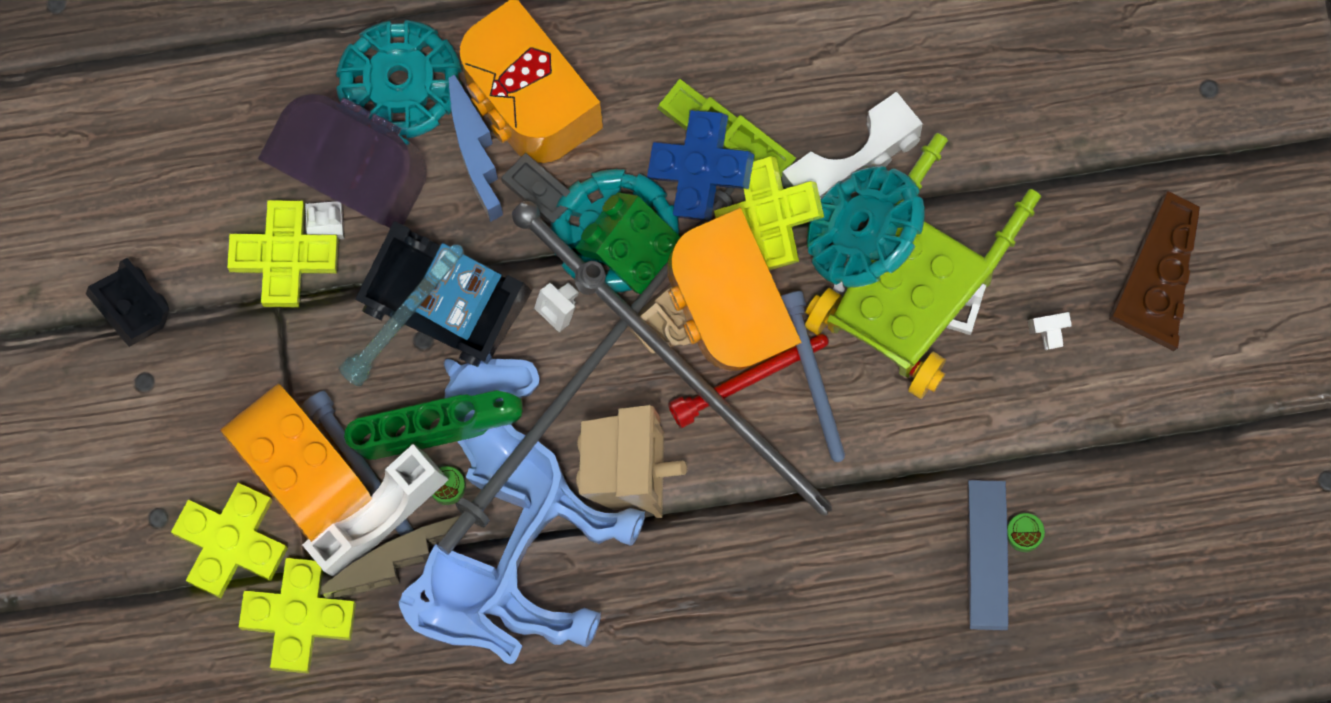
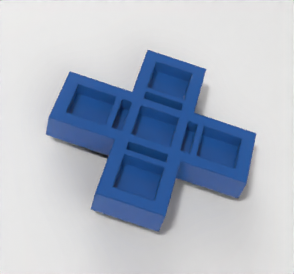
[647,110,755,221]

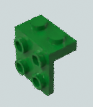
[575,192,681,294]

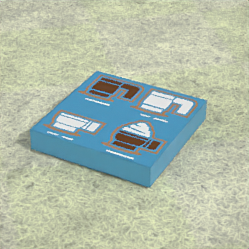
[409,243,501,340]

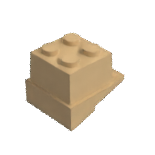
[576,405,687,518]

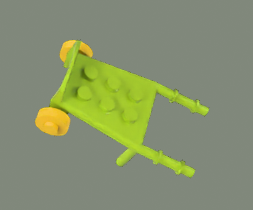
[805,133,1041,399]

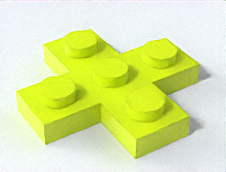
[714,156,824,271]
[227,200,339,307]
[171,483,288,599]
[239,558,356,674]

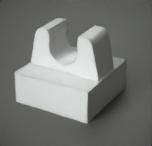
[305,201,344,240]
[534,283,579,332]
[1027,312,1072,350]

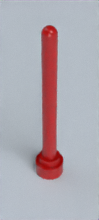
[668,334,829,429]

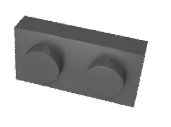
[501,153,577,225]

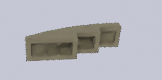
[321,516,465,599]

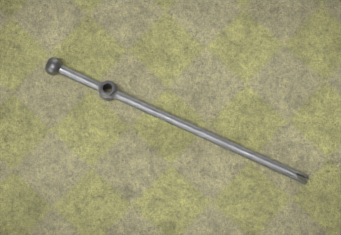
[512,201,832,516]

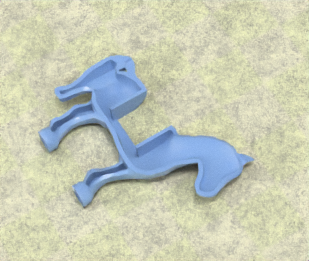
[399,359,645,665]

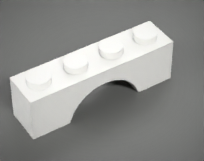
[782,92,923,200]
[302,444,449,577]

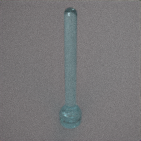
[338,244,464,387]

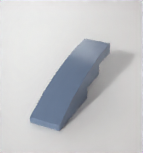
[967,480,1008,630]

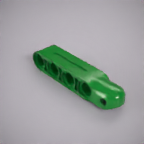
[344,390,523,460]

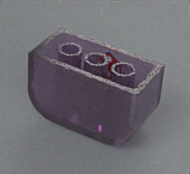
[258,94,427,228]

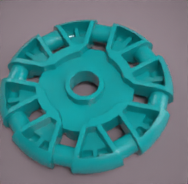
[336,20,462,139]
[807,166,925,288]
[550,169,679,293]

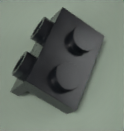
[86,258,169,347]

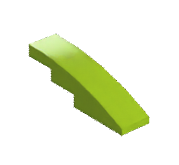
[657,79,796,177]

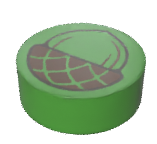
[432,466,466,505]
[1007,513,1045,552]

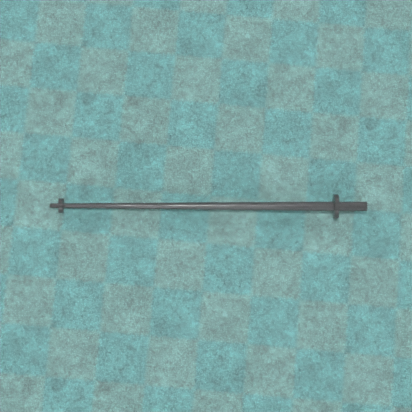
[437,187,734,555]

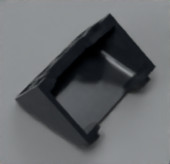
[355,221,532,367]

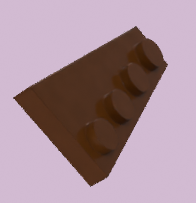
[1109,191,1200,351]

